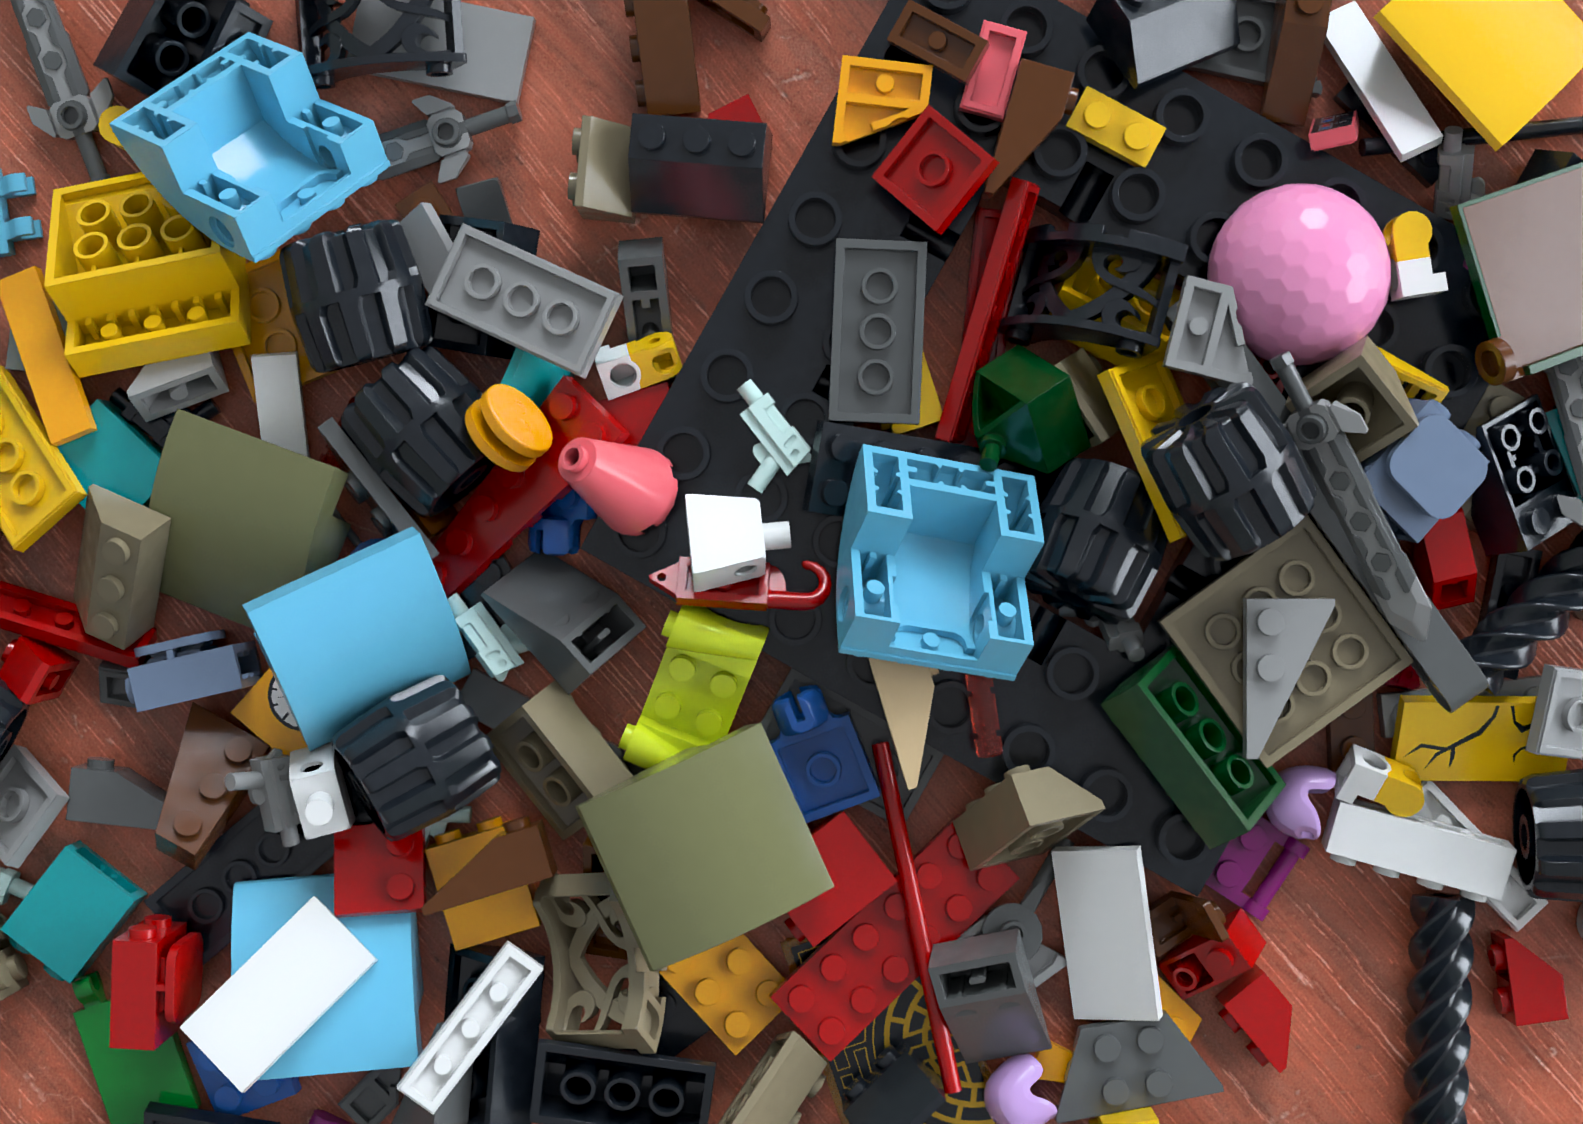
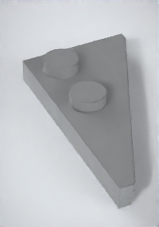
[1243,598,1335,759]

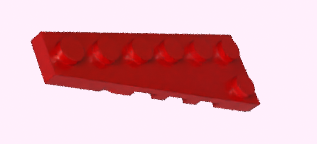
[432,375,630,598]

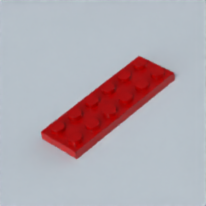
[769,814,1020,1062]

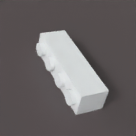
[1321,796,1517,903]

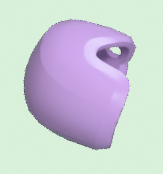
[1266,765,1336,840]
[984,1053,1058,1124]

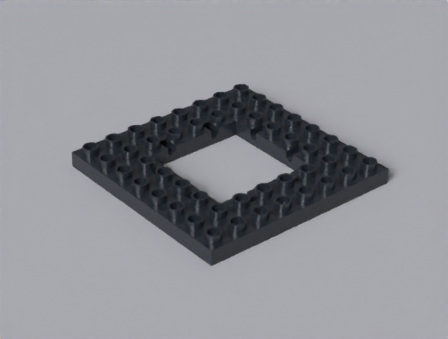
[580,0,1489,897]

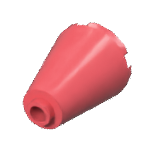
[558,437,678,536]

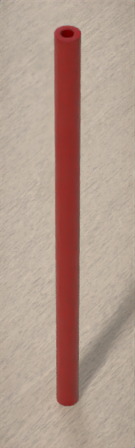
[872,741,962,1094]

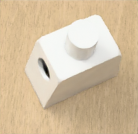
[685,494,791,592]
[289,742,355,840]

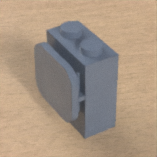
[1360,398,1490,543]
[125,629,263,712]

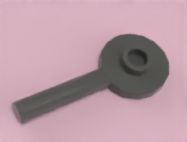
[981,838,1075,960]

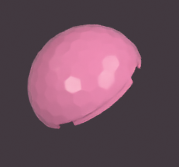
[1207,184,1391,365]

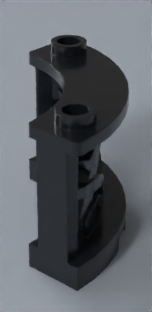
[295,0,467,90]
[998,222,1189,358]

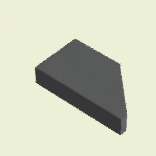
[338,1068,402,1124]

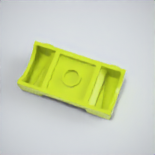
[618,605,770,769]

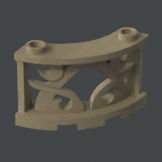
[533,872,667,1054]

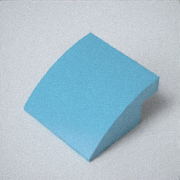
[242,527,471,751]
[231,874,424,1081]

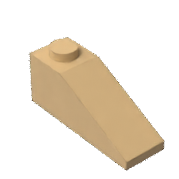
[867,657,939,790]

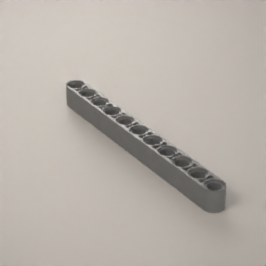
[1164,301,1489,713]

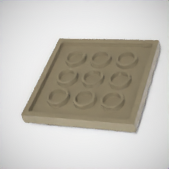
[1157,515,1414,768]

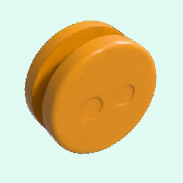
[465,384,553,472]

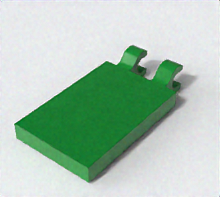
[72,971,202,1124]

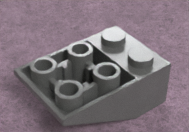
[481,548,646,695]
[928,928,1052,1064]

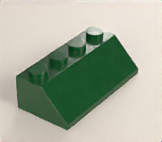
[1101,644,1286,850]

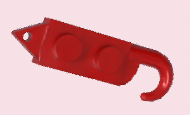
[649,556,832,611]

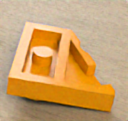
[832,55,933,146]

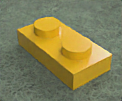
[1066,86,1166,168]

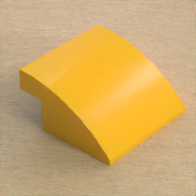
[1373,0,1583,151]
[44,172,251,378]

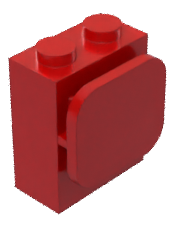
[784,810,898,947]
[109,914,203,1051]

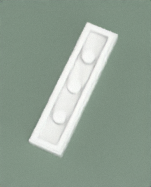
[1324,0,1443,162]
[1414,781,1549,932]
[397,940,544,1115]

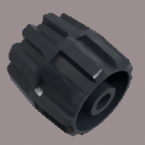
[279,219,433,373]
[341,345,496,518]
[1141,382,1317,561]
[1025,458,1168,625]
[331,675,502,842]
[1512,769,1583,902]

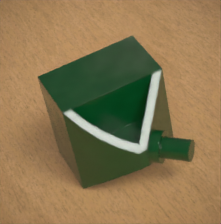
[972,344,1091,474]

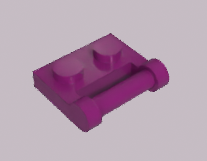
[1205,817,1310,922]

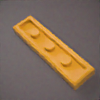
[0,266,98,447]

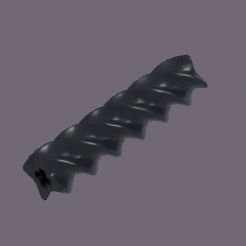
[1460,530,1583,696]
[1402,890,1476,1124]

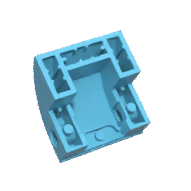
[109,32,391,263]
[836,444,1045,681]

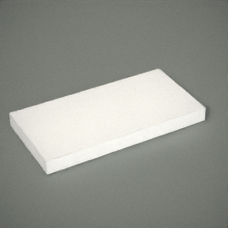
[1051,845,1163,1021]
[180,896,378,1093]

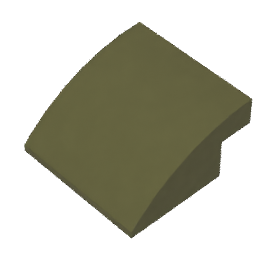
[149,408,351,629]
[575,722,835,971]

